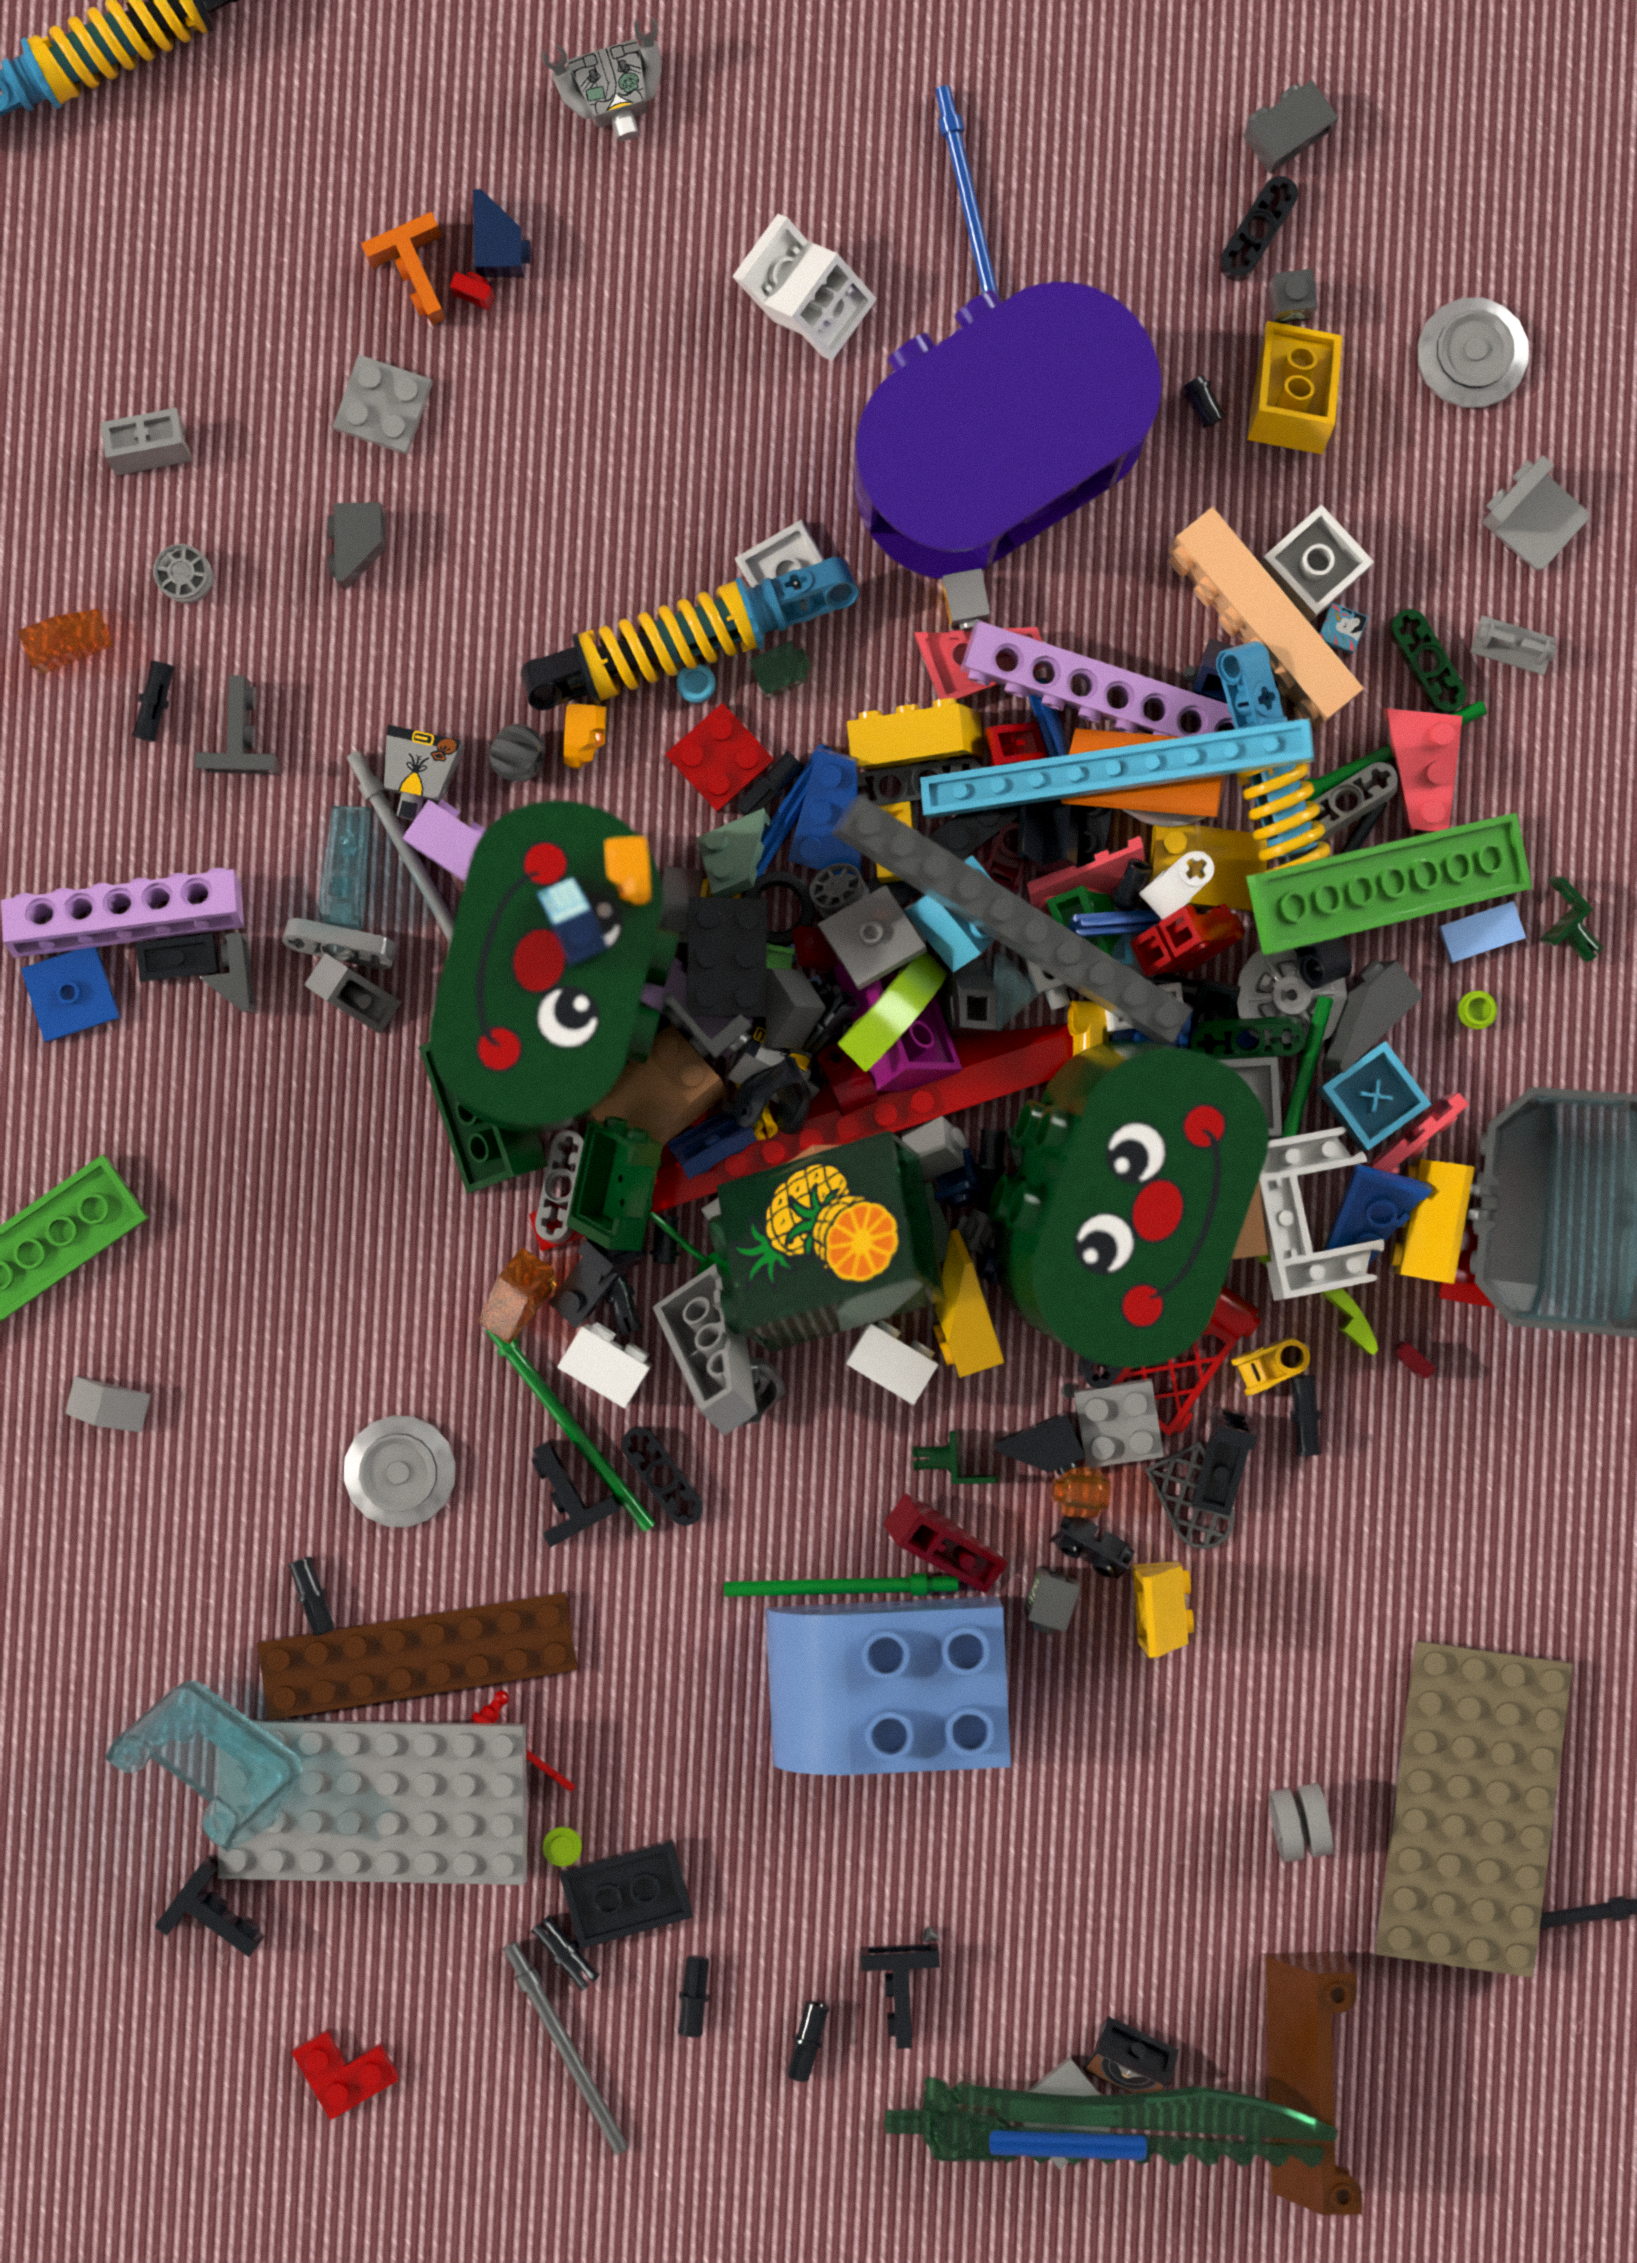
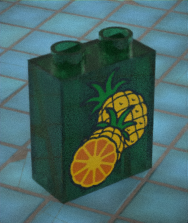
[709,1130,946,1352]

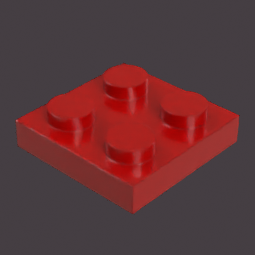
[665,702,775,813]

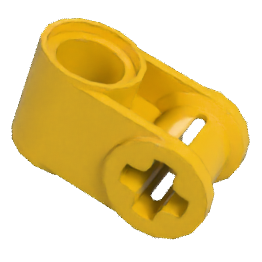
[1231,1337,1310,1396]

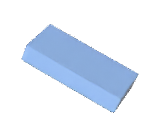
[1438,901,1526,964]

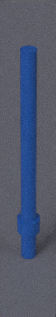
[935,85,999,296]

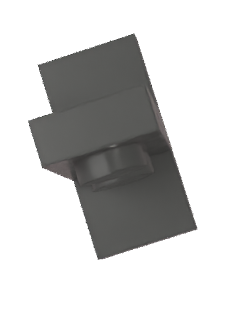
[195,675,280,775]

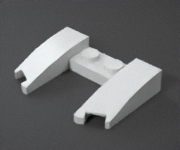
[1259,1126,1385,1301]

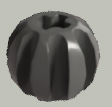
[490,724,546,783]

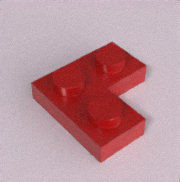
[291,2029,400,2121]

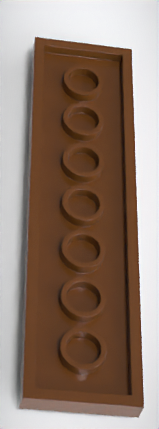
[257,1591,578,1720]

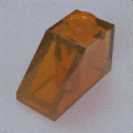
[17,609,114,674]

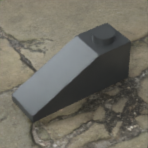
[1321,960,1423,1073]

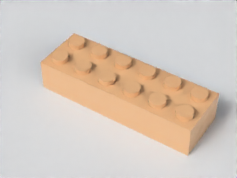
[1168,507,1364,729]

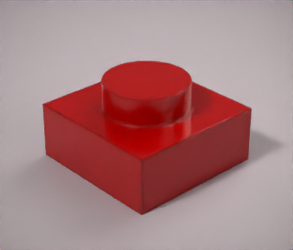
[449,271,495,311]

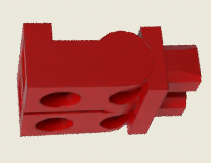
[1129,904,1245,977]

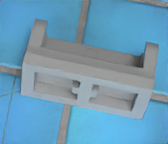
[100,408,192,476]

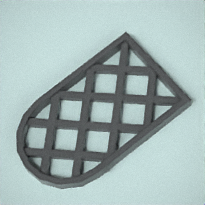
[1144,1441,1235,1549]

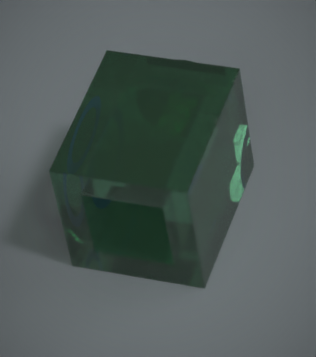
[749,640,812,701]

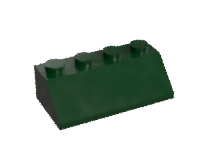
[419,1042,548,1194]

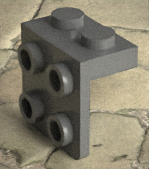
[662,993,751,1061]

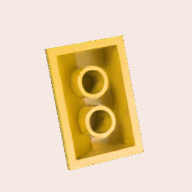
[1390,1159,1475,1284]

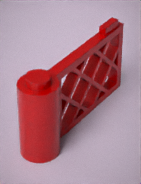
[1112,1284,1261,1436]

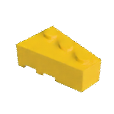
[847,698,985,771]

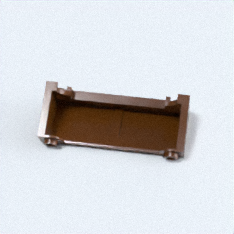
[1264,1951,1363,2216]

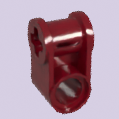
[983,823,1026,895]
[818,1043,879,1116]

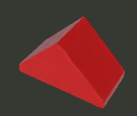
[983,721,1048,767]

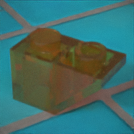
[478,1247,557,1345]

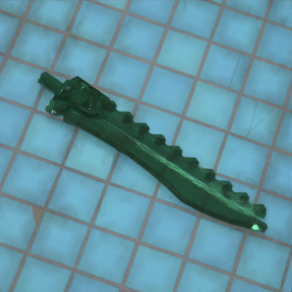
[884,2076,1339,2168]

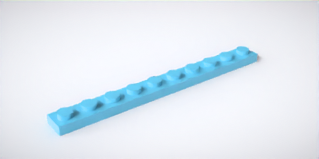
[920,719,1315,819]

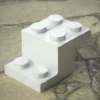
[732,214,877,361]

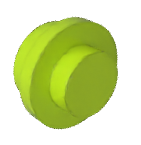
[1457,991,1497,1030]
[543,1826,582,1867]

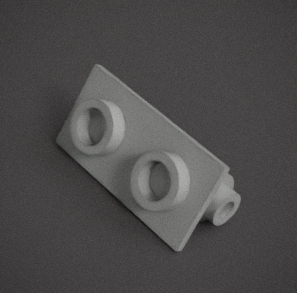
[1470,616,1557,675]

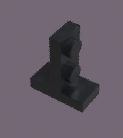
[548,1238,648,1329]
[1191,1407,1258,1516]
[531,1440,621,1547]
[154,1856,265,1957]
[860,1943,940,2049]

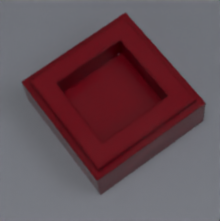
[791,925,837,971]
[1392,1341,1436,1379]

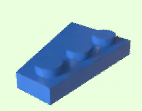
[787,748,863,878]
[1323,1164,1432,1266]

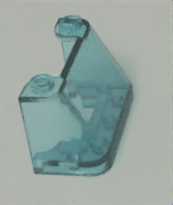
[104,1680,302,1852]

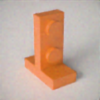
[361,211,446,325]

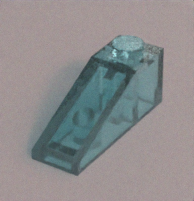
[319,806,372,930]

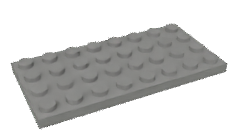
[217,1719,527,1885]

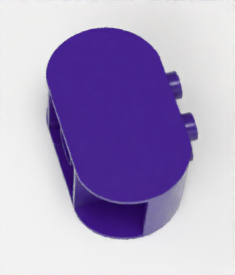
[855,282,1161,580]

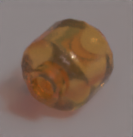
[1051,1467,1111,1518]

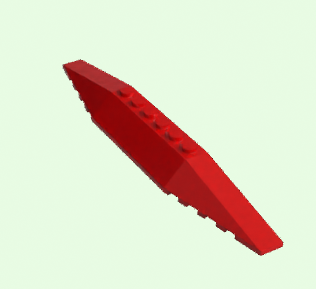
[529,1023,1073,1251]

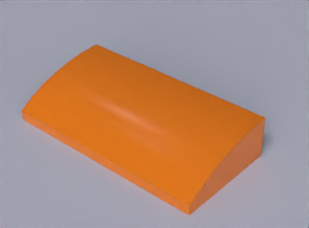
[1061,728,1228,817]

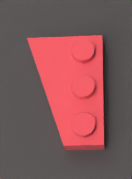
[914,627,1045,701]
[1383,708,1463,831]
[1027,836,1145,917]
[1367,1093,1469,1174]

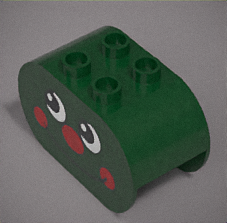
[429,800,679,1133]
[988,1039,1269,1368]

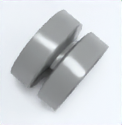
[1268,1782,1333,1863]

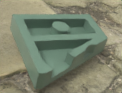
[696,808,771,898]

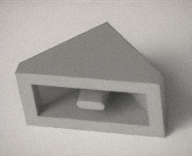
[65,1376,151,1432]

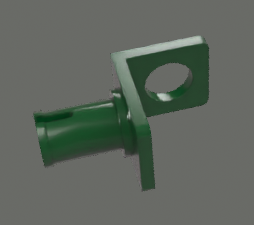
[1540,876,1604,963]
[913,1429,1001,1485]

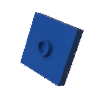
[20,947,121,1043]

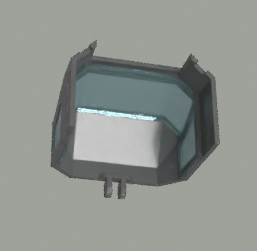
[1468,1087,1637,1338]

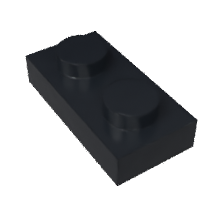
[135,933,220,983]

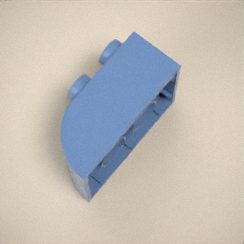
[765,1596,1011,1775]

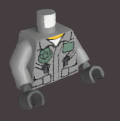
[541,17,662,141]

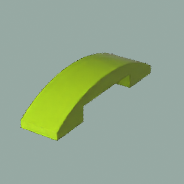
[838,952,948,1072]
[1254,1248,1379,1356]

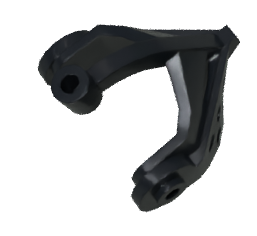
[722,1055,811,1135]

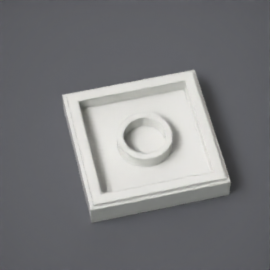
[735,519,825,609]

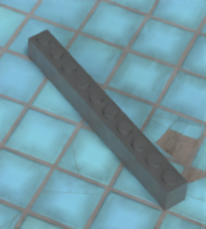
[831,796,1193,1044]

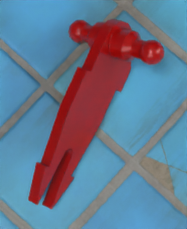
[471,1690,576,1792]

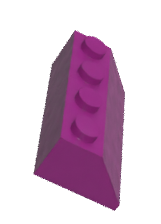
[833,954,963,1091]

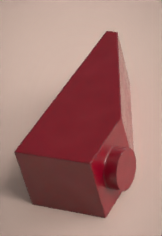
[883,1493,1008,1594]

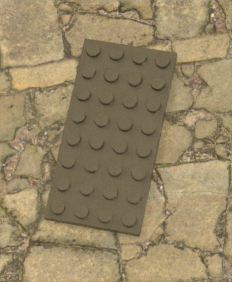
[1374,1640,1573,1978]

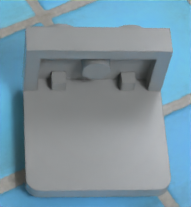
[1482,455,1589,571]

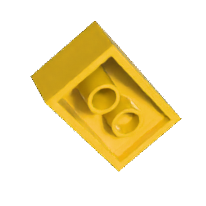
[1247,321,1342,455]
[1147,824,1268,912]
[933,1229,1004,1378]
[1132,1561,1194,1658]

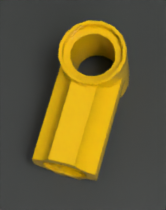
[1068,1001,1114,1057]

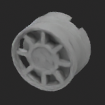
[153,544,213,604]

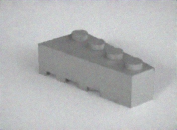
[653,1263,757,1436]

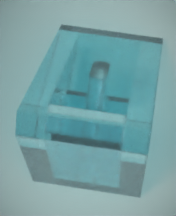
[990,952,1039,1033]

